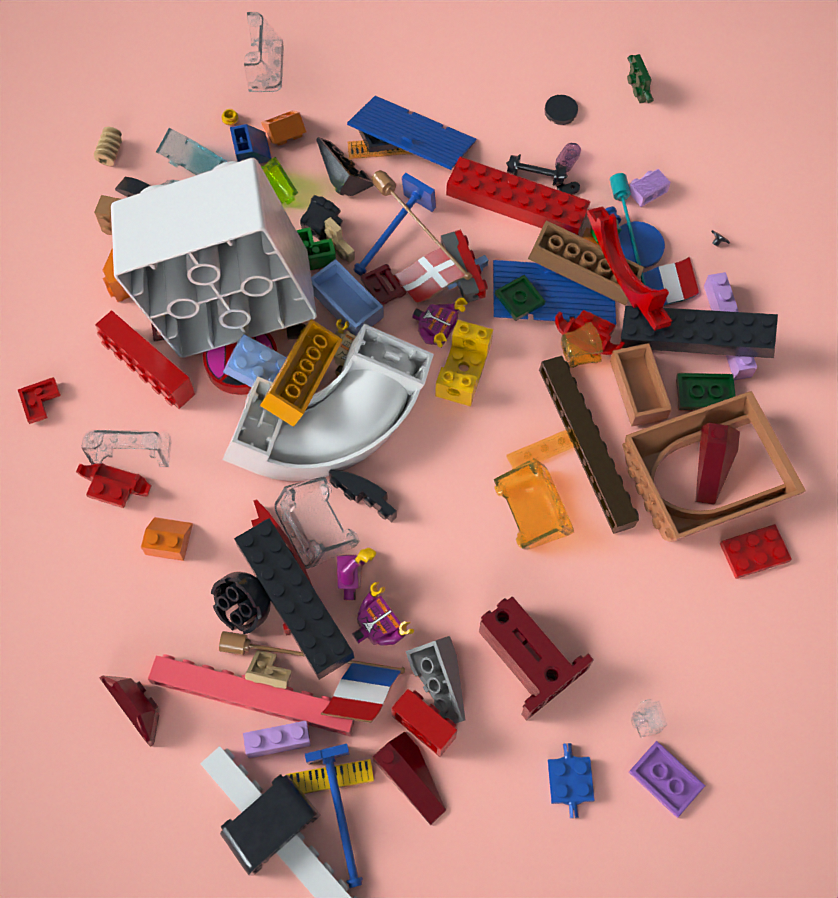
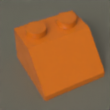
[261,110,306,146]
[102,248,130,302]
[141,517,193,561]

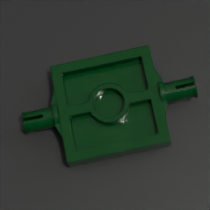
[627,54,654,104]

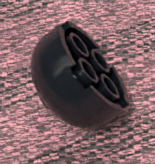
[211,572,271,634]

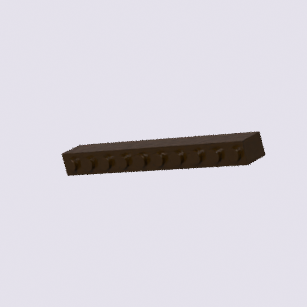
[539,356,639,534]

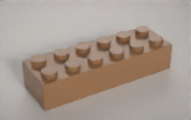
[528,220,644,305]

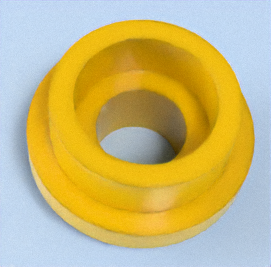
[221,109,239,125]

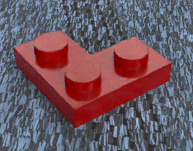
[17,377,61,424]

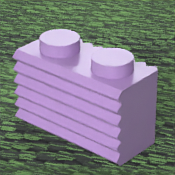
[629,169,671,207]

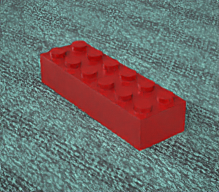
[95,310,195,409]

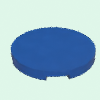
[618,221,665,268]

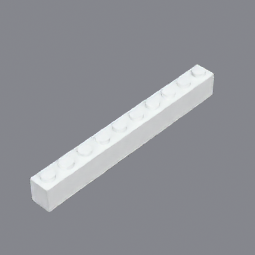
[200,746,357,898]

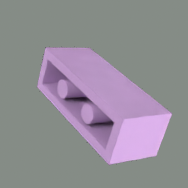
[243,721,311,758]

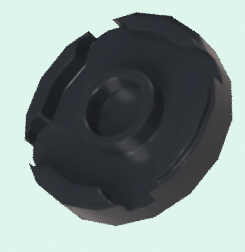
[544,95,578,125]

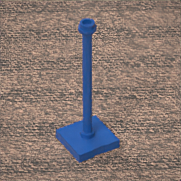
[353,172,436,276]
[305,743,363,888]

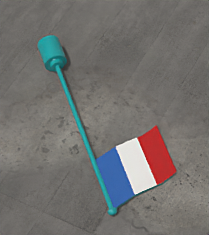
[609,173,699,306]

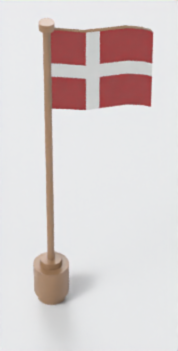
[372,170,472,304]

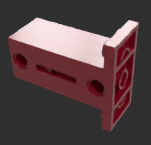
[479,596,594,721]

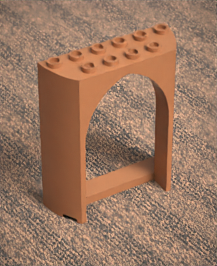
[622,391,806,542]

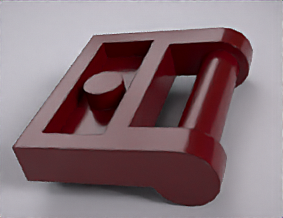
[360,264,407,305]

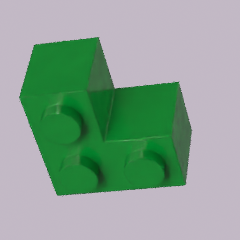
[296,227,336,271]

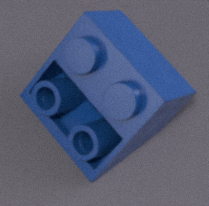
[230,124,272,164]

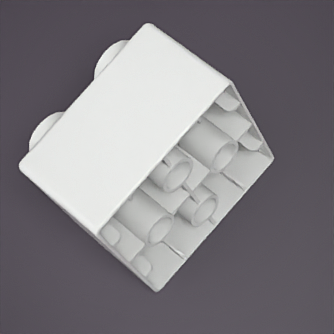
[111,158,317,358]

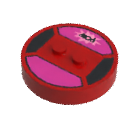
[203,333,278,395]

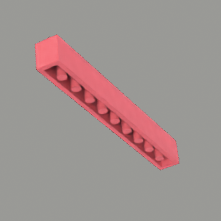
[148,654,355,736]

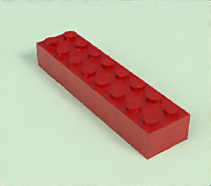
[446,157,591,236]

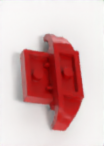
[555,310,625,356]
[76,463,152,508]

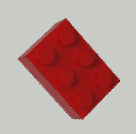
[391,689,457,757]

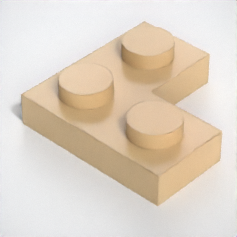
[325,217,355,264]
[245,650,292,689]

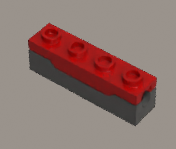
[441,229,488,303]

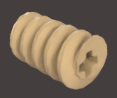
[93,126,123,166]

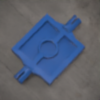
[547,743,595,819]

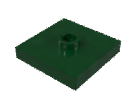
[494,274,546,321]

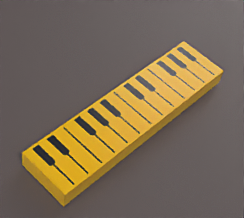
[286,759,374,794]

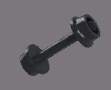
[506,154,568,186]

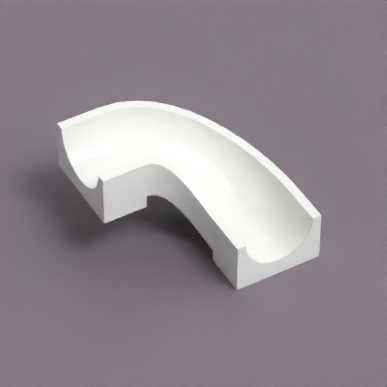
[222,324,434,481]

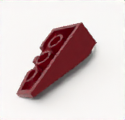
[695,423,740,505]
[373,731,446,826]

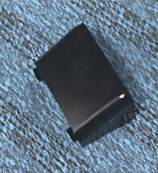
[220,774,321,876]

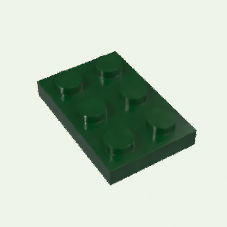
[676,373,736,410]

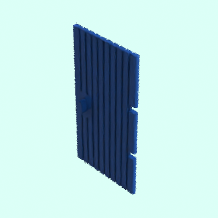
[347,95,477,170]
[493,260,616,325]

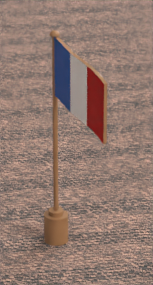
[219,631,405,723]

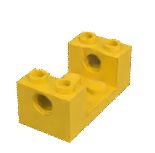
[435,320,493,406]

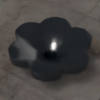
[711,230,730,247]

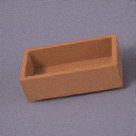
[610,343,672,427]

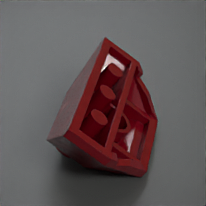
[99,675,159,747]

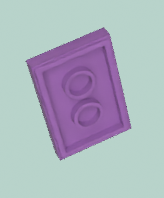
[628,741,706,818]

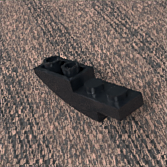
[329,470,397,523]

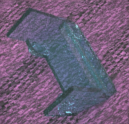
[156,127,228,175]

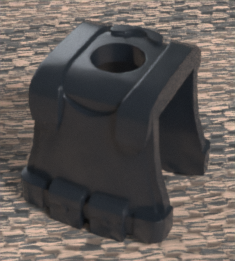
[300,195,343,241]

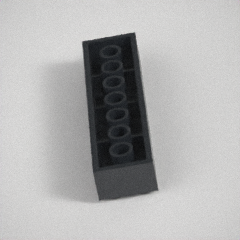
[621,305,778,358]
[234,518,355,680]

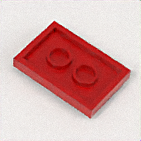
[720,524,792,579]

